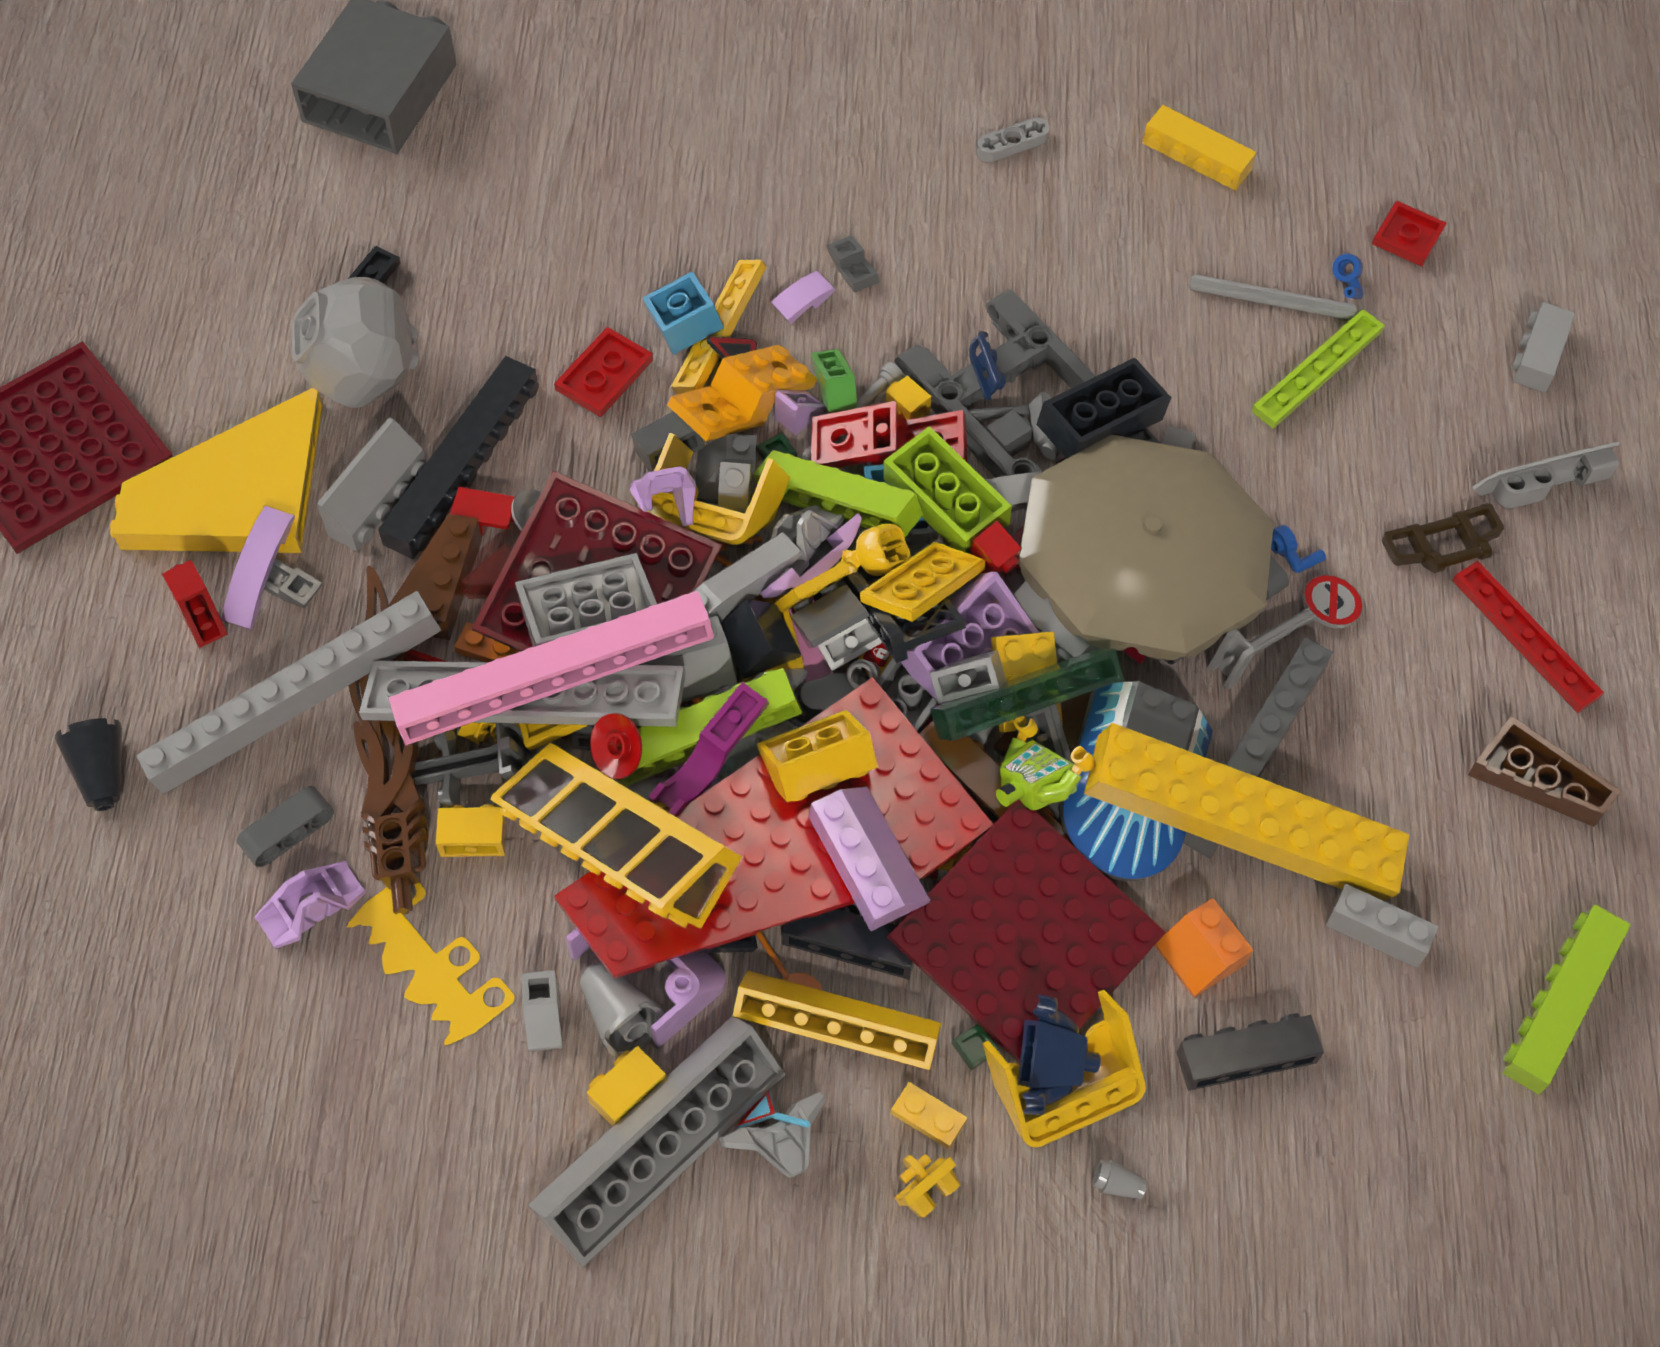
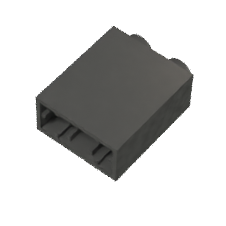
[291,0,456,154]

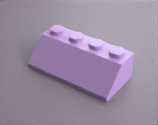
[808,787,930,931]

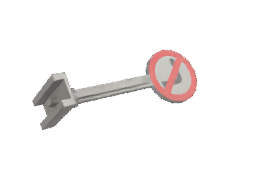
[1208,575,1363,690]

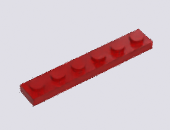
[1452,560,1604,713]

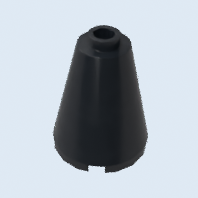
[55,718,122,811]

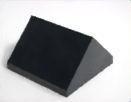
[721,599,801,679]

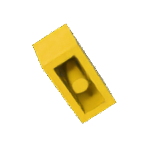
[436,804,507,857]
[587,1045,666,1127]

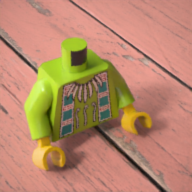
[996,714,1095,810]

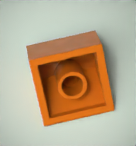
[1155,898,1254,998]

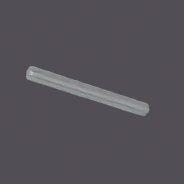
[1189,274,1357,320]

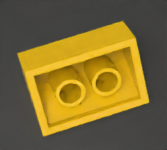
[757,710,878,802]

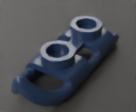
[969,331,1006,401]

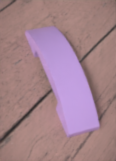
[222,506,295,630]
[760,514,862,598]

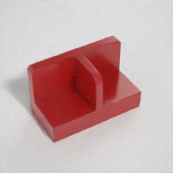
[450,487,515,536]

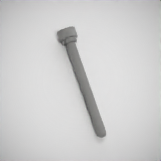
[803,362,904,461]

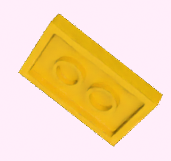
[991,632,1062,732]

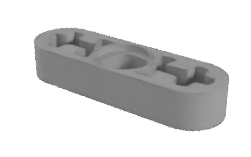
[976,118,1050,162]

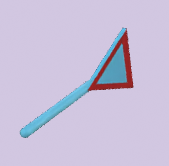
[736,1090,810,1129]

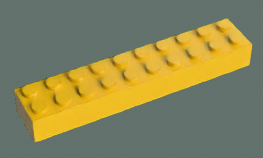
[1084,723,1410,901]

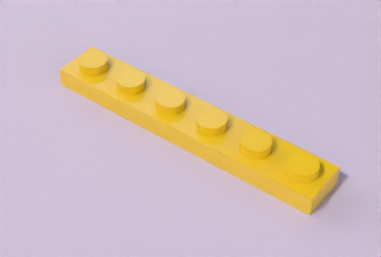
[671,260,767,394]

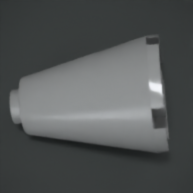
[580,964,664,1057]

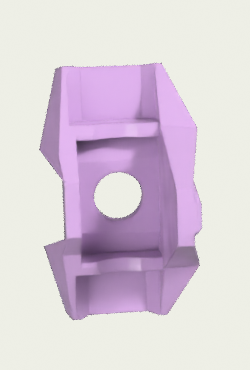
[630,466,696,526]
[255,861,366,949]

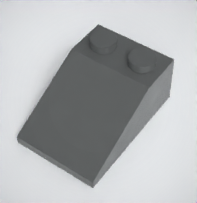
[790,583,870,648]

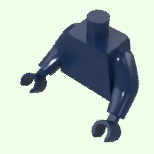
[1017,994,1101,1115]

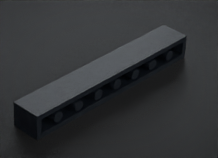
[378,356,539,560]

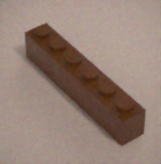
[919,713,1075,847]

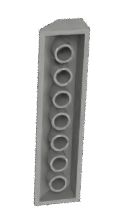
[528,1016,786,1267]

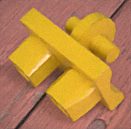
[894,1154,961,1218]

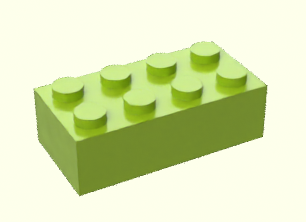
[884,426,1012,554]

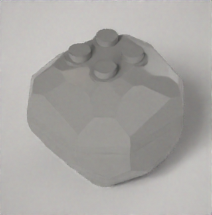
[292,277,419,408]

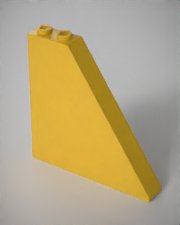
[110,388,323,553]

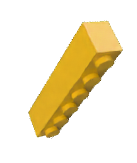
[733,970,942,1070]

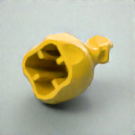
[836,524,911,576]

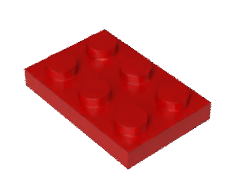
[554,327,653,418]

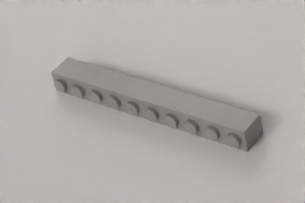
[136,591,442,794]

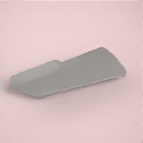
[1473,441,1621,508]

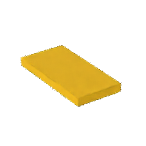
[860,542,985,622]

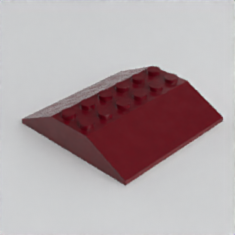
[472,471,721,652]

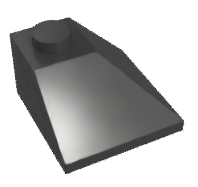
[696,434,757,503]

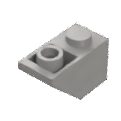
[521,970,563,1052]

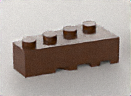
[386,514,482,640]
[1468,716,1621,827]

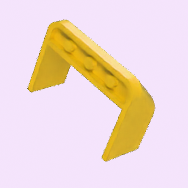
[646,433,791,545]
[982,990,1146,1148]

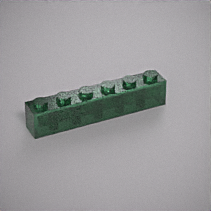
[930,649,1124,741]

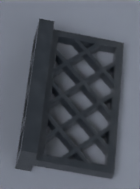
[848,571,966,663]

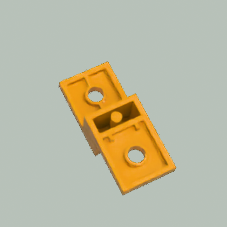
[667,345,817,442]

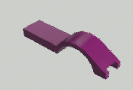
[648,682,769,817]

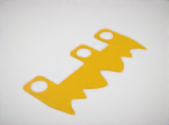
[347,883,515,1045]

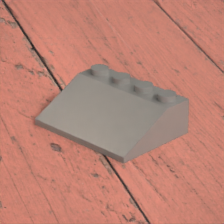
[515,553,657,647]

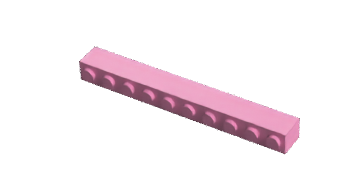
[389,591,714,745]

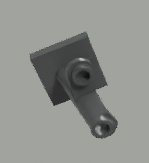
[413,723,539,808]

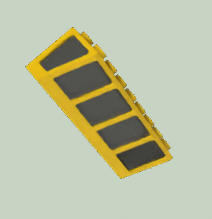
[490,743,742,929]

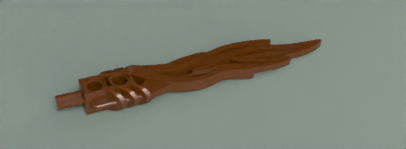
[348,566,429,915]

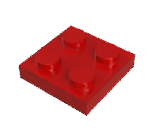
[1372,200,1447,267]

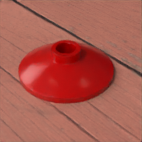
[590,713,642,779]

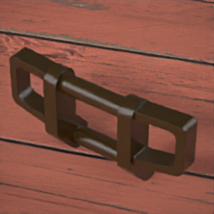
[1382,503,1504,573]

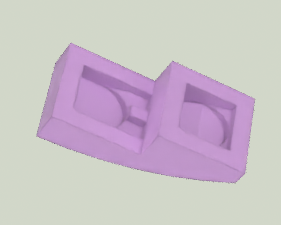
[771,271,836,324]

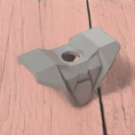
[770,505,845,581]
[719,1092,826,1177]

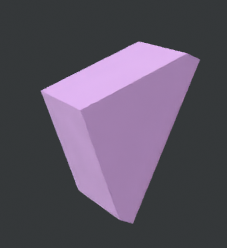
[775,390,826,435]

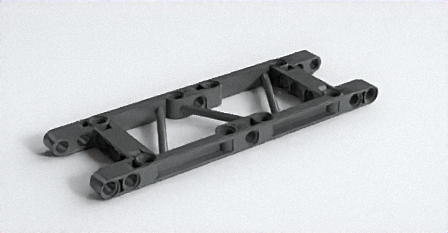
[894,290,1289,665]

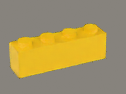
[1143,105,1257,191]

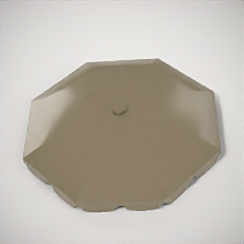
[1018,435,1274,660]

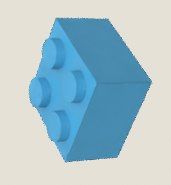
[642,271,724,355]

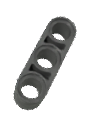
[237,786,334,867]

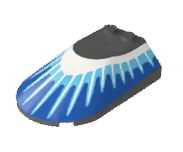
[1060,681,1213,881]

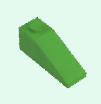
[811,349,858,413]

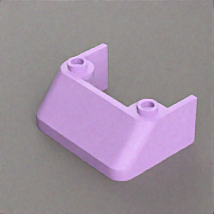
[566,929,726,1049]

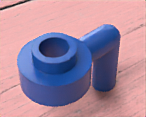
[1332,254,1364,299]
[1271,525,1326,573]

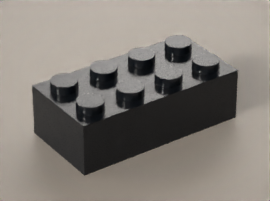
[1036,357,1172,459]

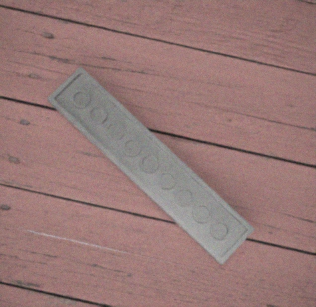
[359,661,686,727]

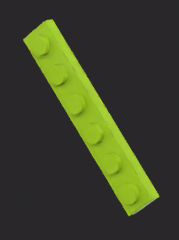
[1251,309,1385,429]

